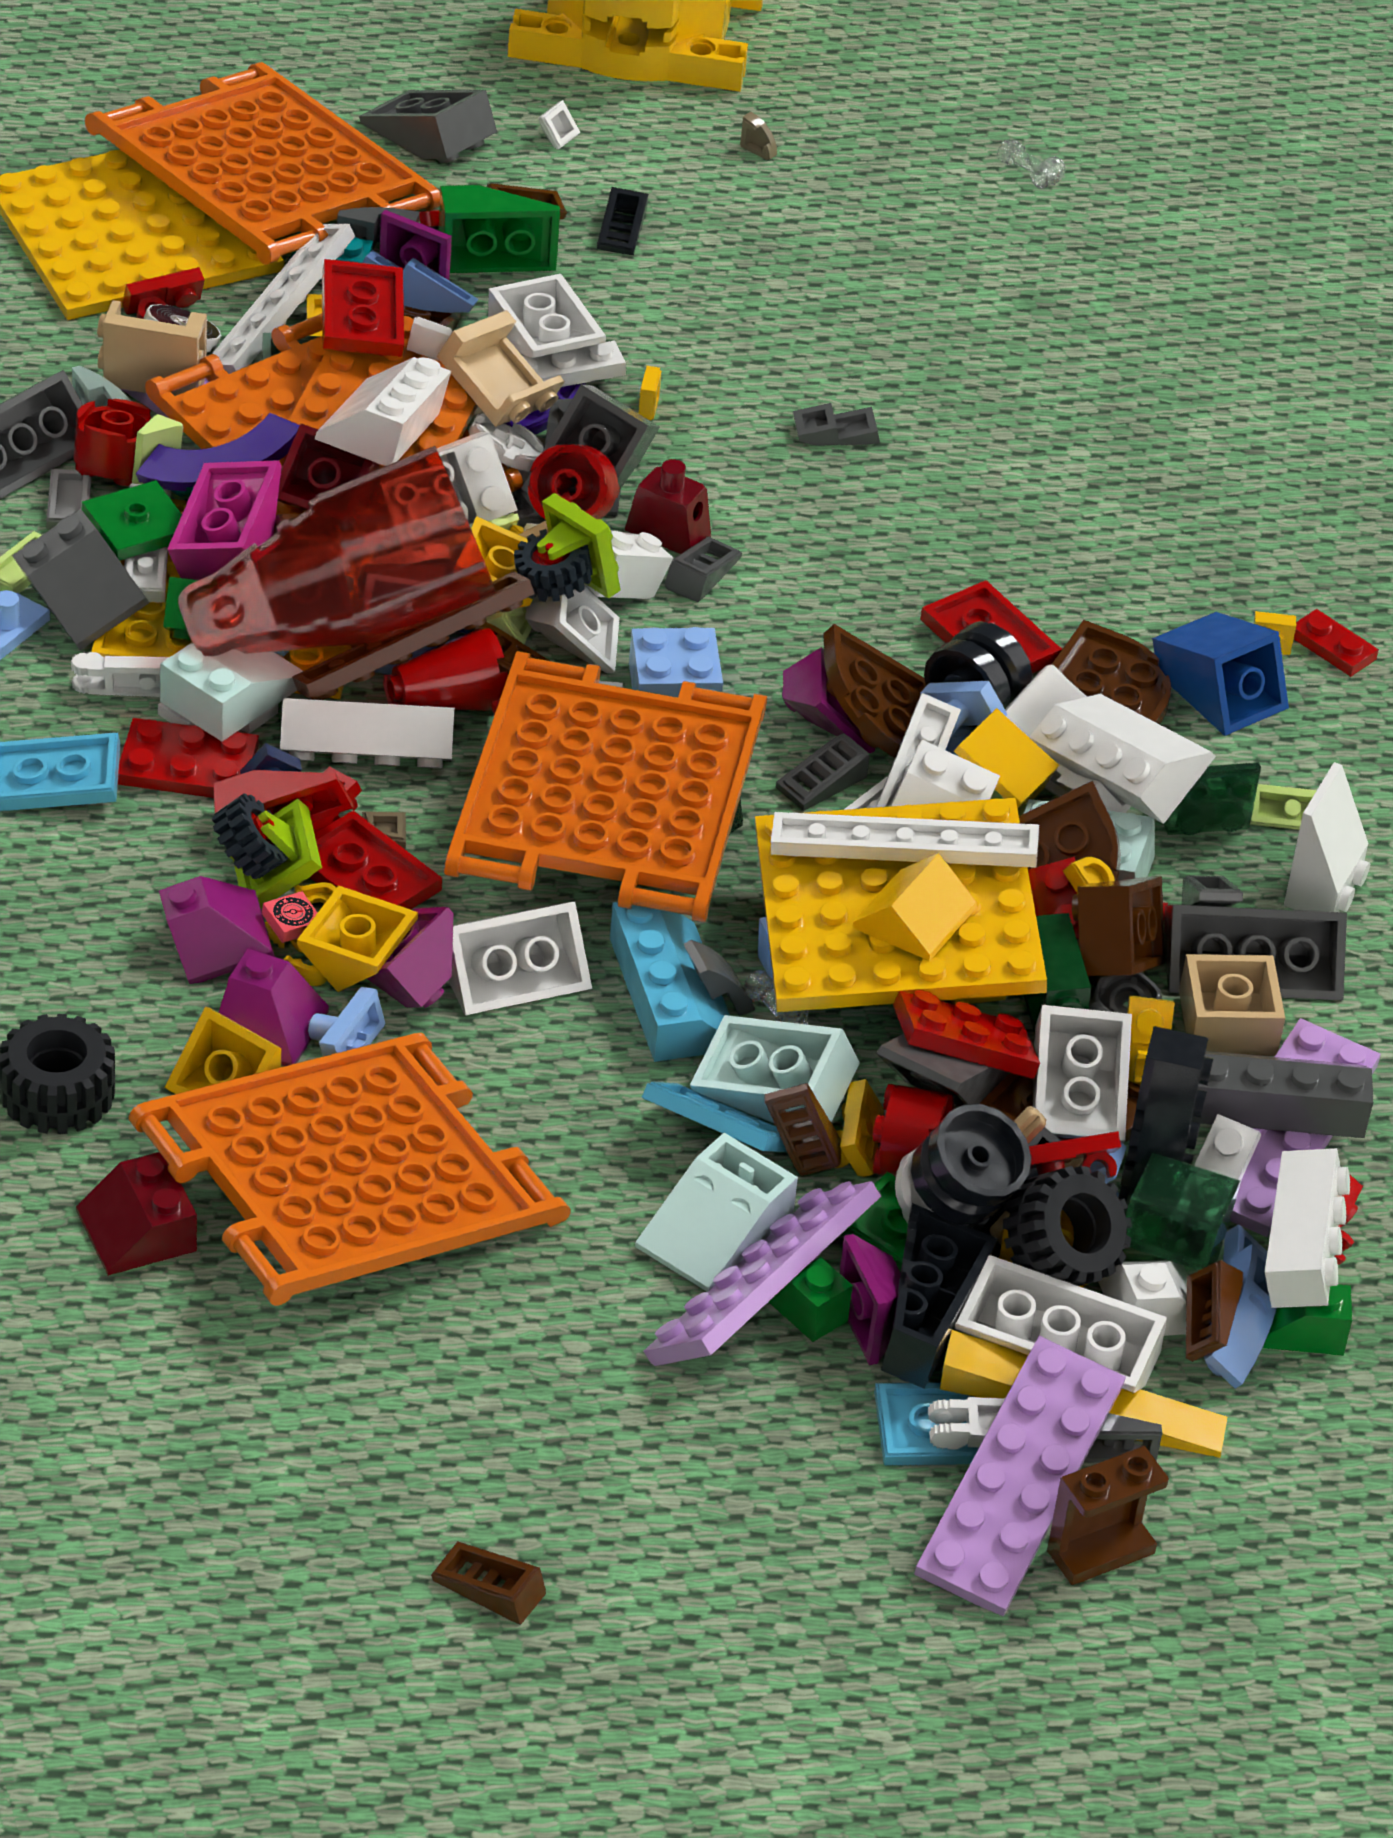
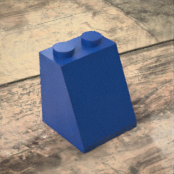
[1152,612,1289,736]

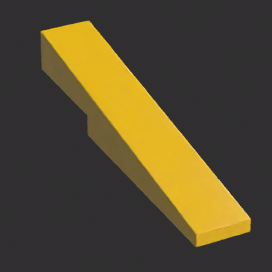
[940,1330,1228,1458]

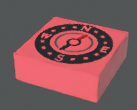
[261,891,318,943]

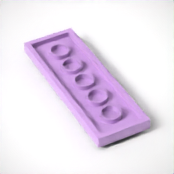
[1222,1018,1381,1237]
[643,1181,881,1366]
[914,1336,1126,1616]

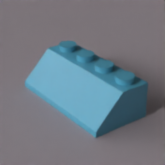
[610,902,730,1062]

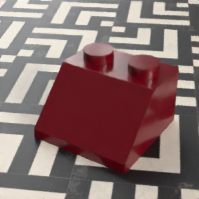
[278,423,379,526]
[76,1152,197,1276]

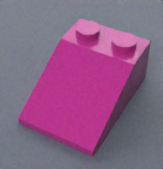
[167,461,282,585]

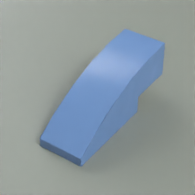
[362,250,479,313]

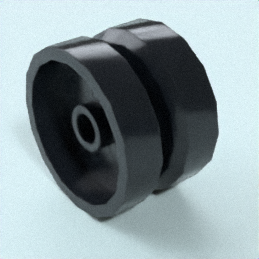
[924,621,1033,727]
[911,1104,1032,1224]

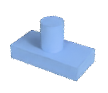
[0,590,50,660]
[920,681,1007,736]
[308,987,385,1057]

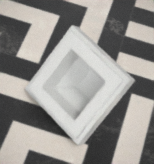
[538,100,580,149]

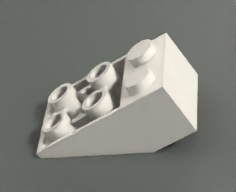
[376,432,518,551]

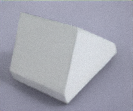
[407,317,453,361]

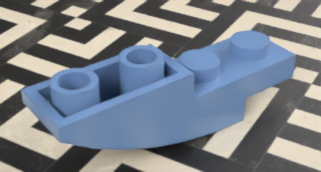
[1204,1224,1277,1389]

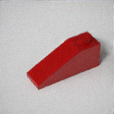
[213,770,353,821]

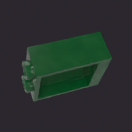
[1024,913,1091,1033]

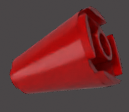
[386,628,508,711]

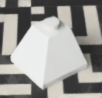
[525,587,620,673]
[1098,1259,1188,1336]

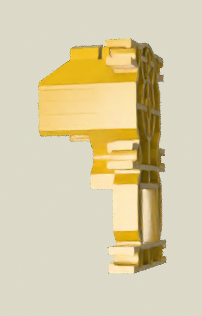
[508,0,763,92]

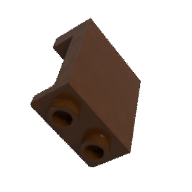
[1047,1446,1169,1585]

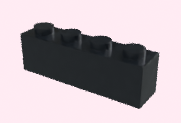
[1118,1026,1214,1216]
[881,1203,998,1389]

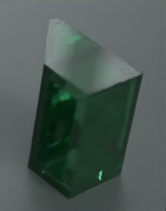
[1163,762,1261,835]
[1125,1153,1242,1270]

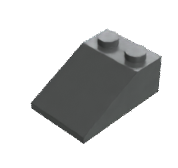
[359,90,497,163]
[521,384,660,493]
[12,509,149,650]
[876,1034,1008,1107]

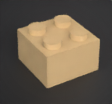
[1179,954,1285,1056]

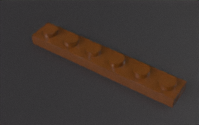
[292,571,535,700]

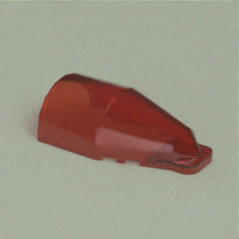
[178,446,497,657]

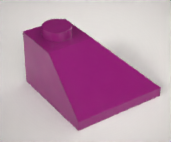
[380,210,452,280]
[782,647,875,753]
[159,876,275,984]
[367,907,454,1008]
[218,948,329,1066]
[839,1234,901,1365]

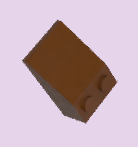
[1072,876,1165,976]

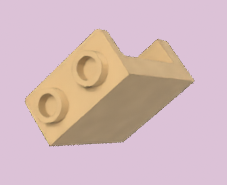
[97,300,207,396]
[437,310,565,427]

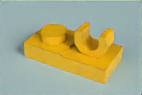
[1127,996,1175,1086]
[835,1079,884,1177]

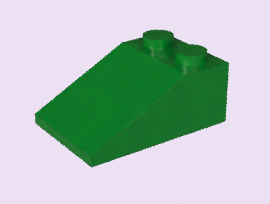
[438,185,560,273]

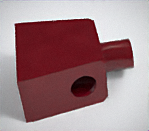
[625,459,711,554]

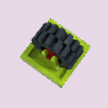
[514,493,621,602]
[212,794,322,909]

